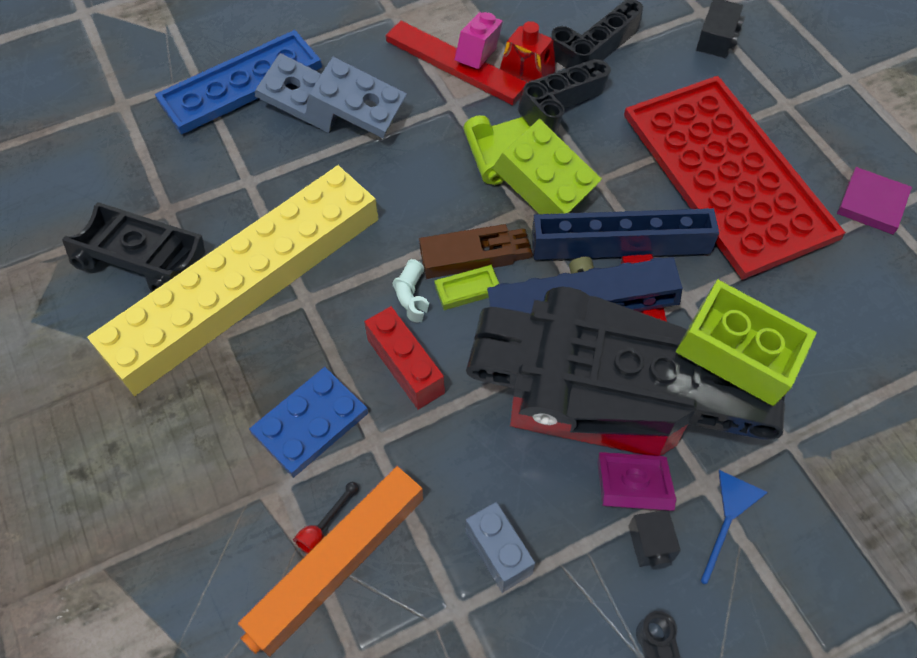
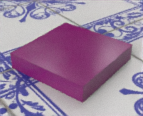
[837,167,912,235]
[597,452,677,511]

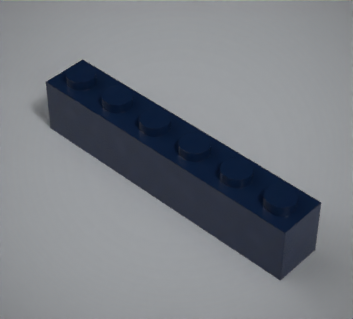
[531,208,719,260]
[487,257,683,314]

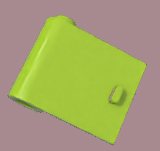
[463,115,531,185]

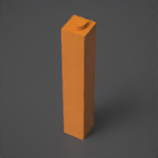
[238,466,424,657]

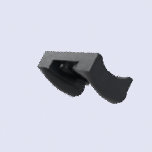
[62,202,205,292]

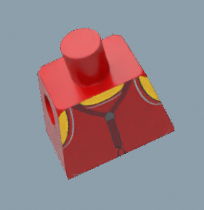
[500,21,555,83]

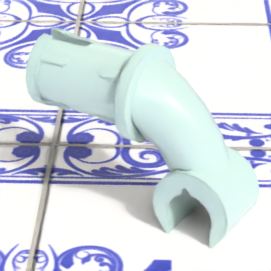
[392,259,429,323]

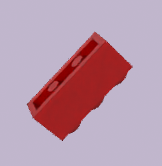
[364,306,445,410]

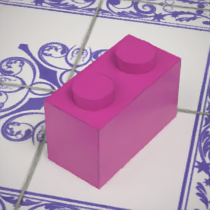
[455,12,503,69]

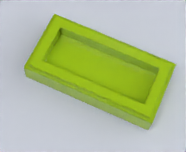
[434,265,499,310]

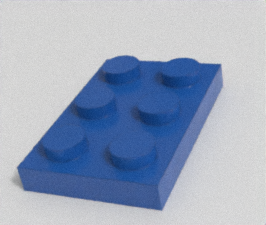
[249,367,368,478]

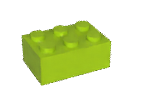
[492,118,602,214]
[676,279,817,406]

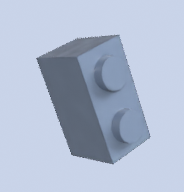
[466,502,535,593]

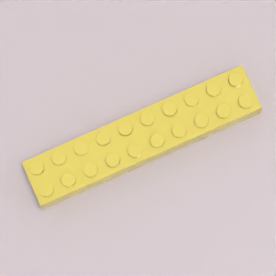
[87,165,378,397]

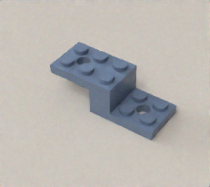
[255,53,407,138]

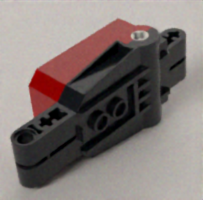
[466,287,786,456]

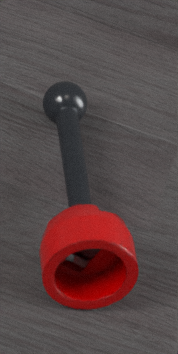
[293,482,359,554]

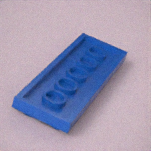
[155,30,322,135]

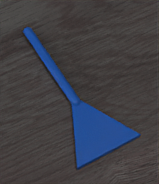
[701,470,768,584]

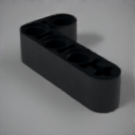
[551,0,643,69]
[518,59,611,134]

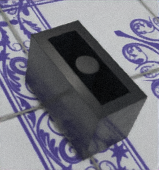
[696,0,745,58]

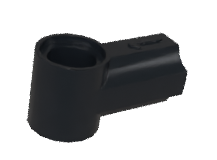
[636,611,680,658]

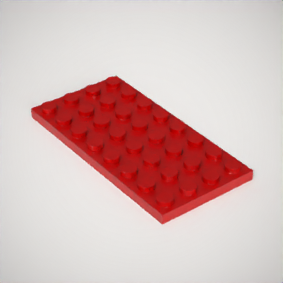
[624,76,846,280]

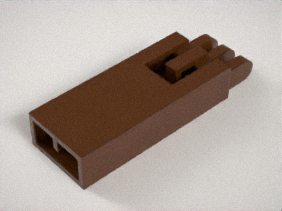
[419,224,533,279]

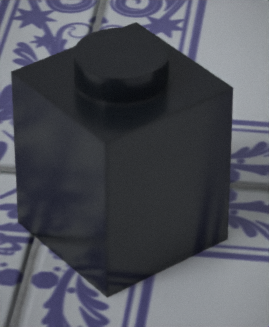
[628,510,681,570]

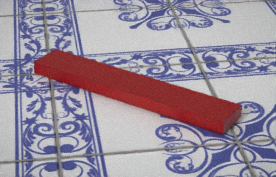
[386,20,527,105]

